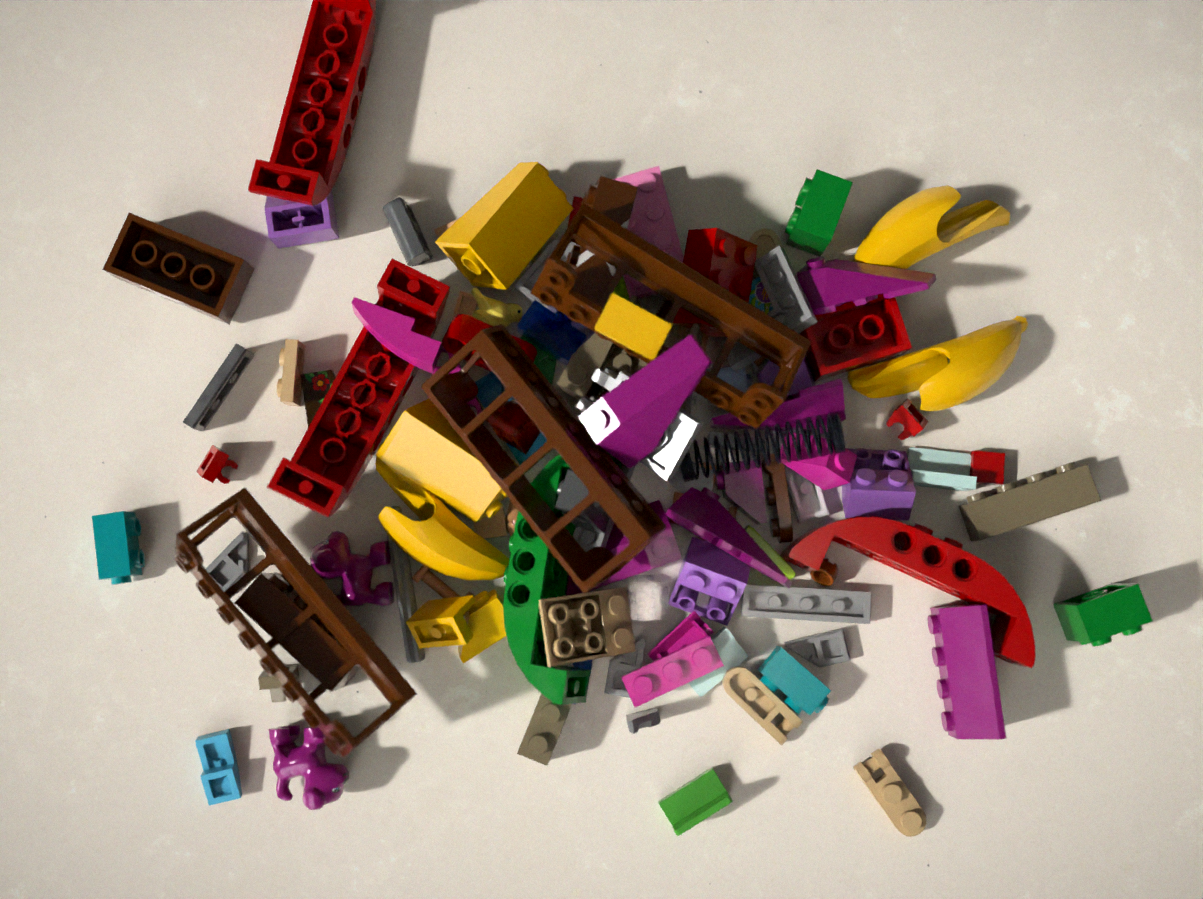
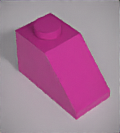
[780,432,857,490]

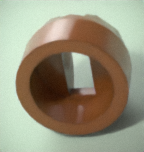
[810,558,839,586]

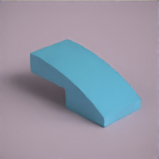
[195,729,242,806]

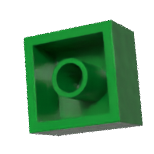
[784,169,853,257]
[1053,583,1153,647]

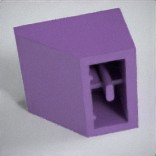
[264,190,339,248]
[842,448,916,521]
[668,537,751,626]

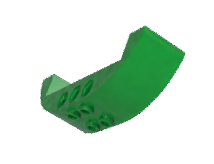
[503,451,622,705]

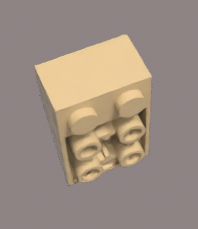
[538,587,636,667]

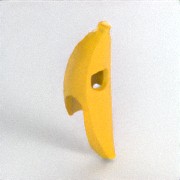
[853,185,1010,269]
[847,316,1028,411]
[375,442,510,580]

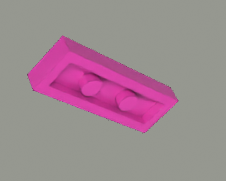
[621,635,724,707]

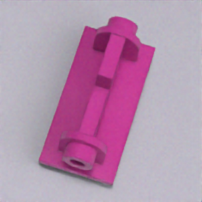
[647,611,714,661]

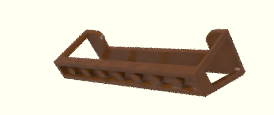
[530,203,811,429]
[421,324,667,594]
[174,487,417,758]

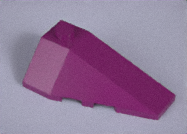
[797,257,936,315]
[578,334,712,469]
[709,378,846,435]
[665,487,792,588]
[566,500,682,596]

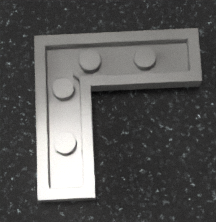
[721,245,818,372]

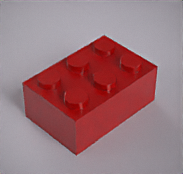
[673,228,758,338]
[799,293,912,382]

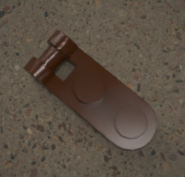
[761,454,793,543]

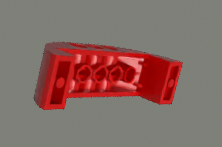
[248,0,376,206]
[267,258,450,518]
[780,517,1035,668]

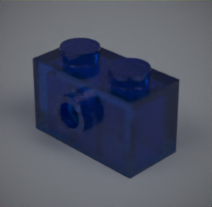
[516,300,587,366]

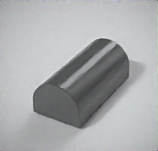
[383,197,433,266]

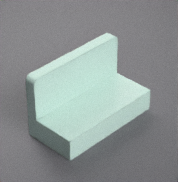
[907,447,977,492]
[689,627,748,697]

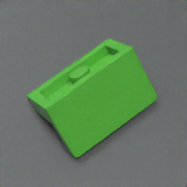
[658,767,733,836]

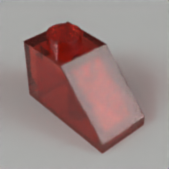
[487,399,541,454]

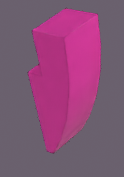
[351,297,442,374]

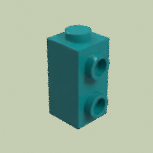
[92,511,145,585]
[757,646,831,715]

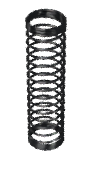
[680,412,846,482]

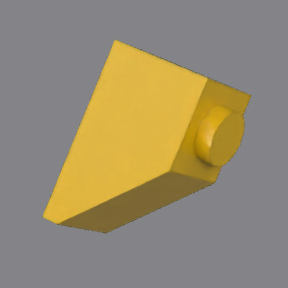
[458,589,507,664]

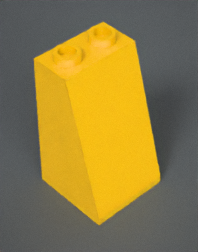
[435,162,573,290]
[376,398,519,523]

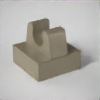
[258,665,299,702]

